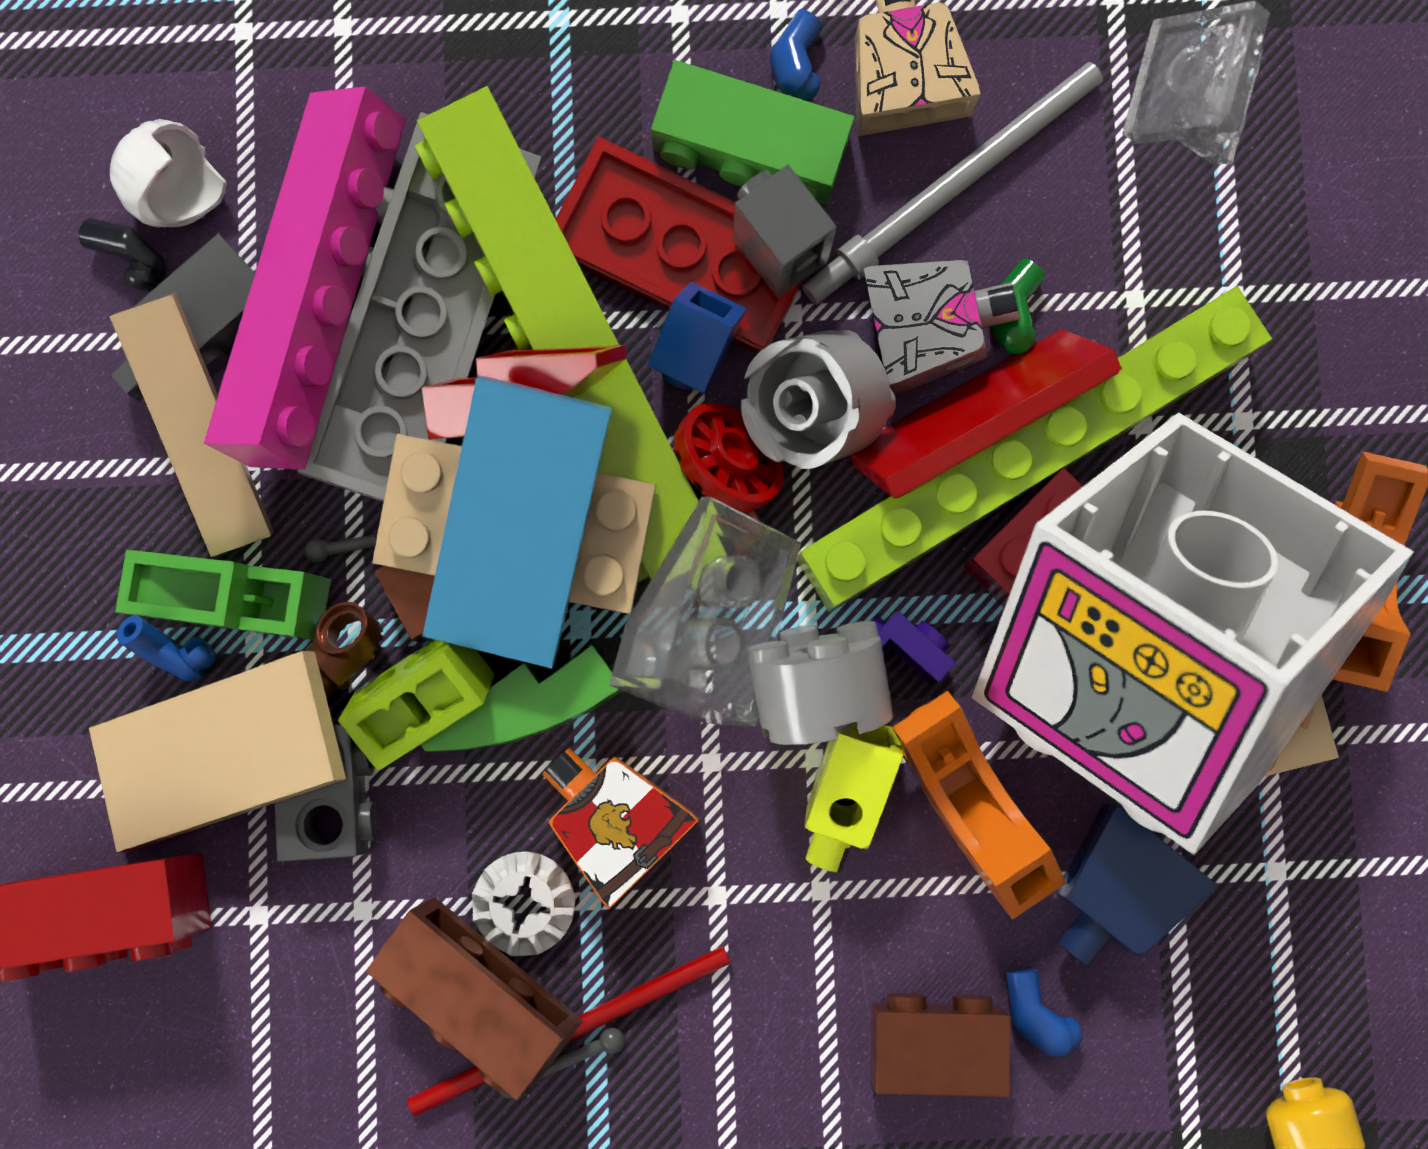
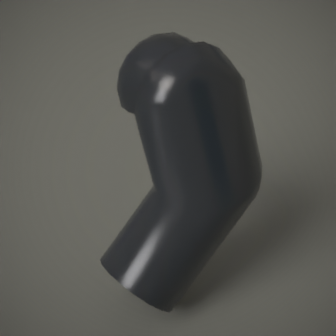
[78,218,166,293]

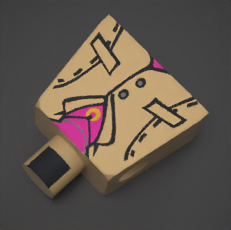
[855,0,981,136]

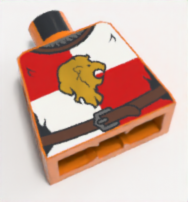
[542,747,699,909]

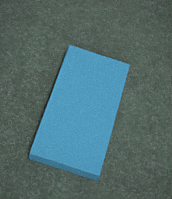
[422,375,613,669]

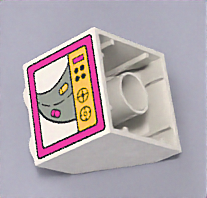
[972,412,1413,855]

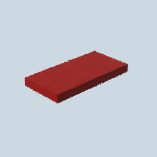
[555,136,804,354]
[850,329,1122,499]

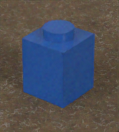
[647,282,747,393]

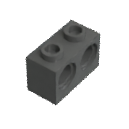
[275,725,378,862]

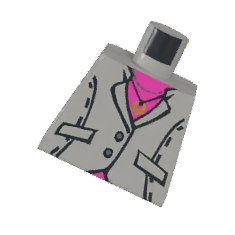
[864,260,1020,395]

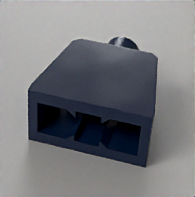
[1056,804,1218,968]

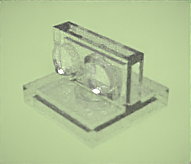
[1122,1,1270,165]

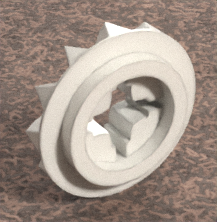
[472,852,575,956]

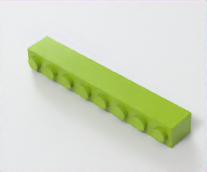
[414,86,725,589]
[797,285,1272,613]

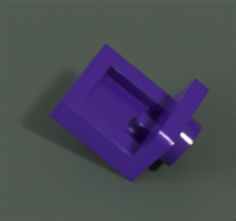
[870,611,956,685]

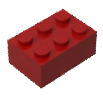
[0,852,212,982]

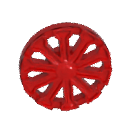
[674,403,784,512]

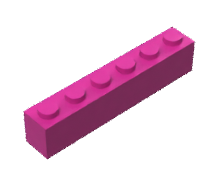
[203,86,406,469]

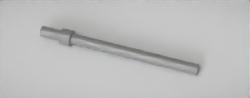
[802,62,1103,305]

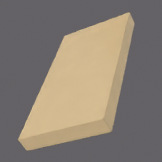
[89,651,346,852]

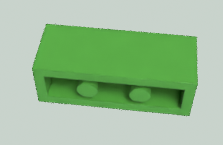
[651,59,855,206]

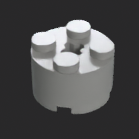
[741,330,896,469]
[748,621,894,745]

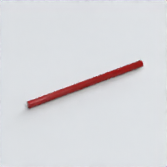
[407,946,731,1117]

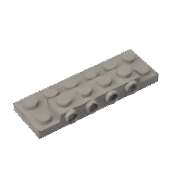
[297,112,541,502]

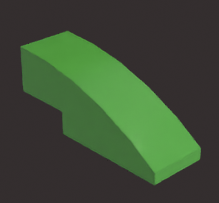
[115,550,331,641]
[420,646,626,752]

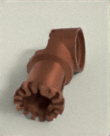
[306,601,384,698]

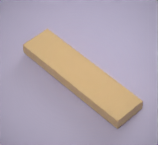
[109,293,274,557]

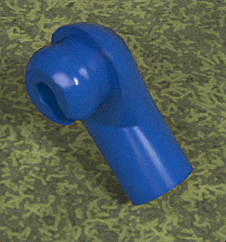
[770,9,823,102]
[117,615,216,681]
[1006,968,1082,1057]

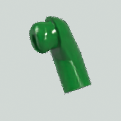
[991,258,1046,354]

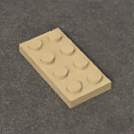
[372,434,657,614]

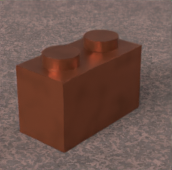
[870,993,1010,1097]

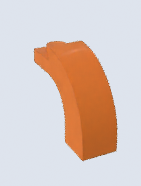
[1333,451,1428,692]
[892,691,1066,920]

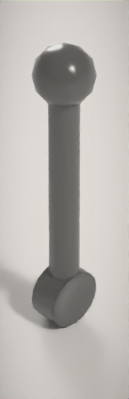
[304,534,378,563]
[500,1028,625,1099]

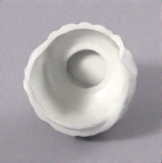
[110,119,227,227]

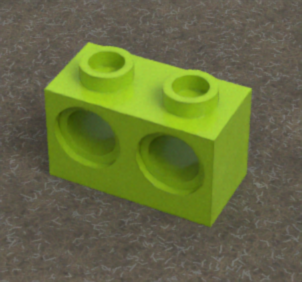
[338,639,495,771]

